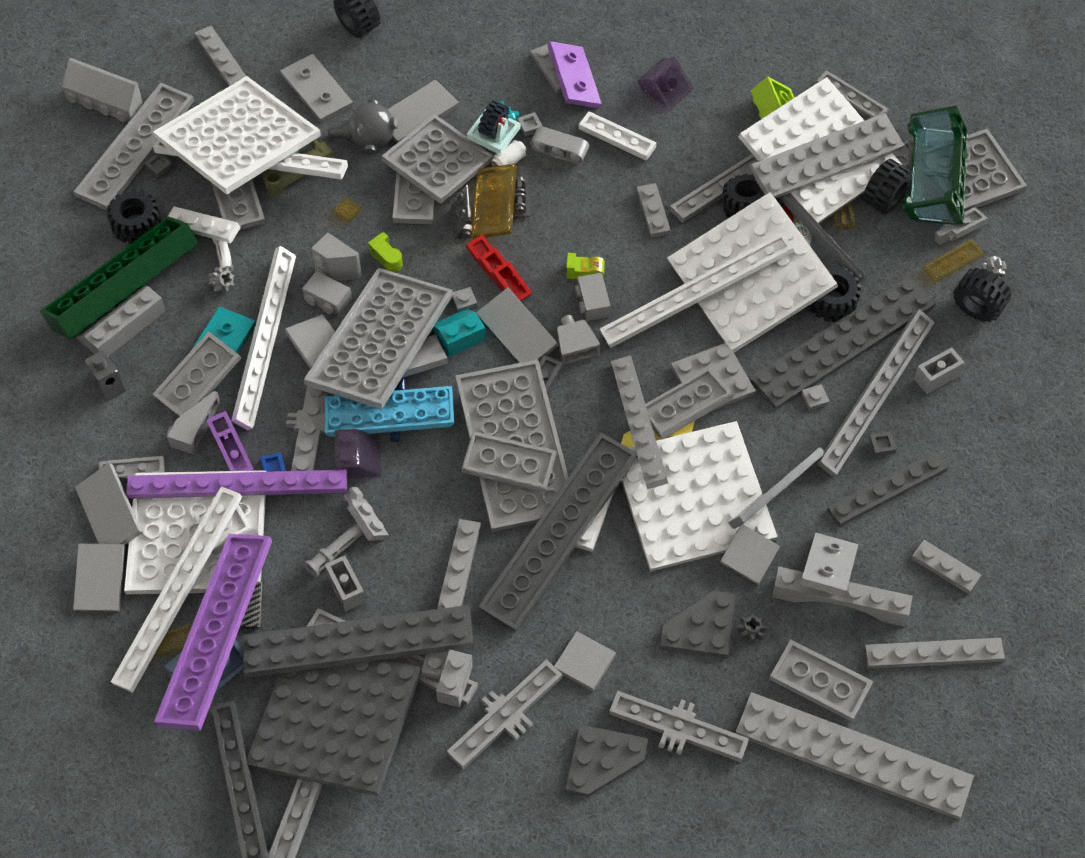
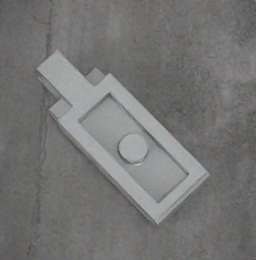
[934,207,988,245]
[344,487,389,541]

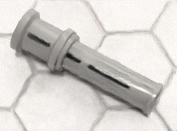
[304,523,364,578]

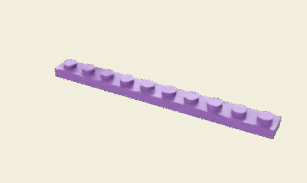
[126,469,347,499]

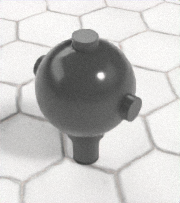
[327,99,399,154]

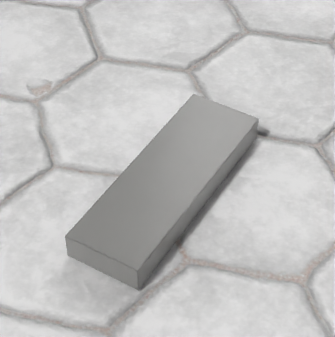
[99,456,165,482]

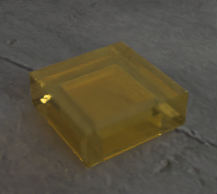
[333,197,362,223]

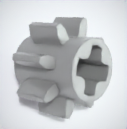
[980,256,1007,278]
[208,267,234,292]

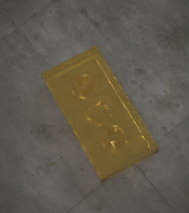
[472,163,517,239]

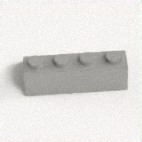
[62,58,143,122]
[76,286,165,357]

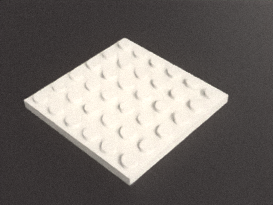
[153,76,321,194]
[738,77,902,223]
[667,192,838,352]
[621,421,777,572]
[124,471,266,595]

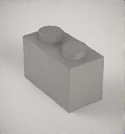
[302,271,352,317]
[574,273,611,321]
[914,347,965,395]
[325,555,366,612]
[436,650,473,708]

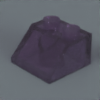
[637,57,694,111]
[335,429,381,479]

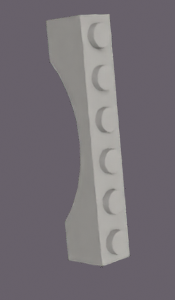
[772,567,913,627]

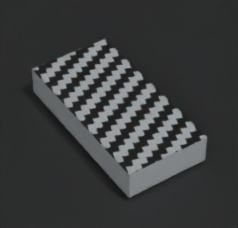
[240,581,262,627]

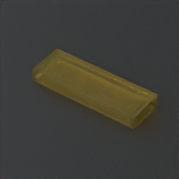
[923,239,984,283]

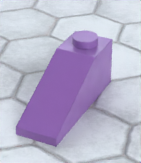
[206,411,254,471]

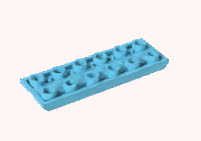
[325,386,454,437]

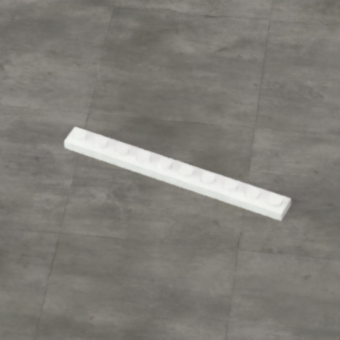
[153,140,348,180]
[600,233,794,348]
[231,246,296,430]
[111,486,242,693]

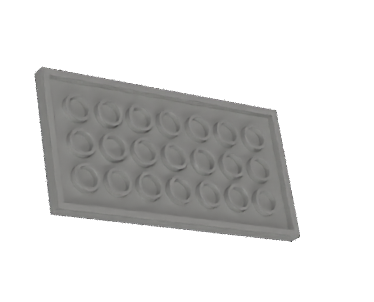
[304,268,453,409]
[455,360,569,532]

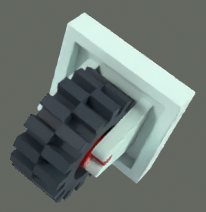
[467,100,521,155]

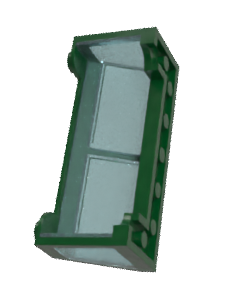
[902,105,968,225]

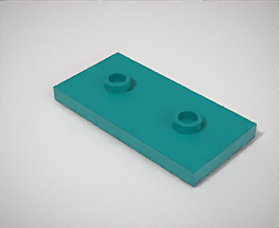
[192,307,256,388]

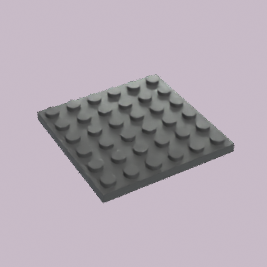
[247,660,422,796]

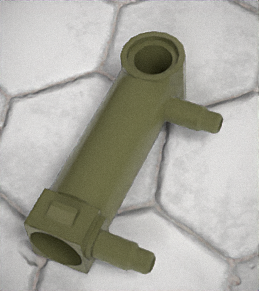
[263,139,334,196]

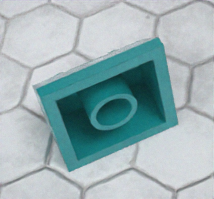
[432,309,486,357]

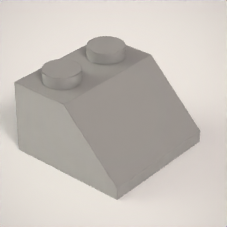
[311,233,362,281]

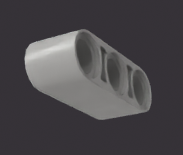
[529,127,589,164]

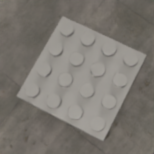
[381,114,493,204]
[923,129,1027,212]

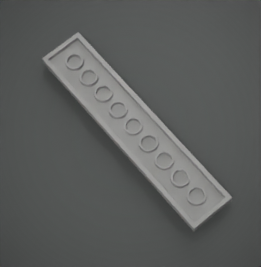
[736,692,974,820]

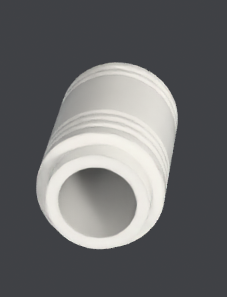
[491,140,526,173]

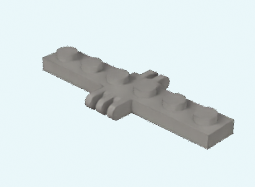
[286,386,329,471]
[447,659,563,770]
[609,691,749,762]

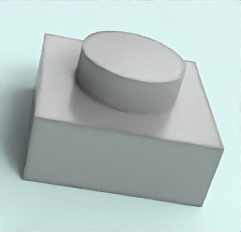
[517,112,543,137]
[452,287,477,312]
[801,384,830,411]

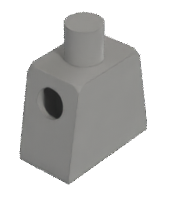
[557,315,600,365]

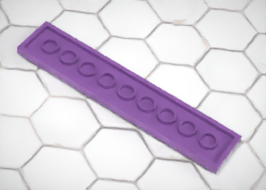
[154,534,272,731]

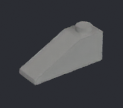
[167,391,221,454]

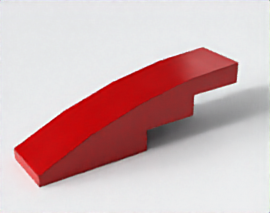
[465,234,532,301]

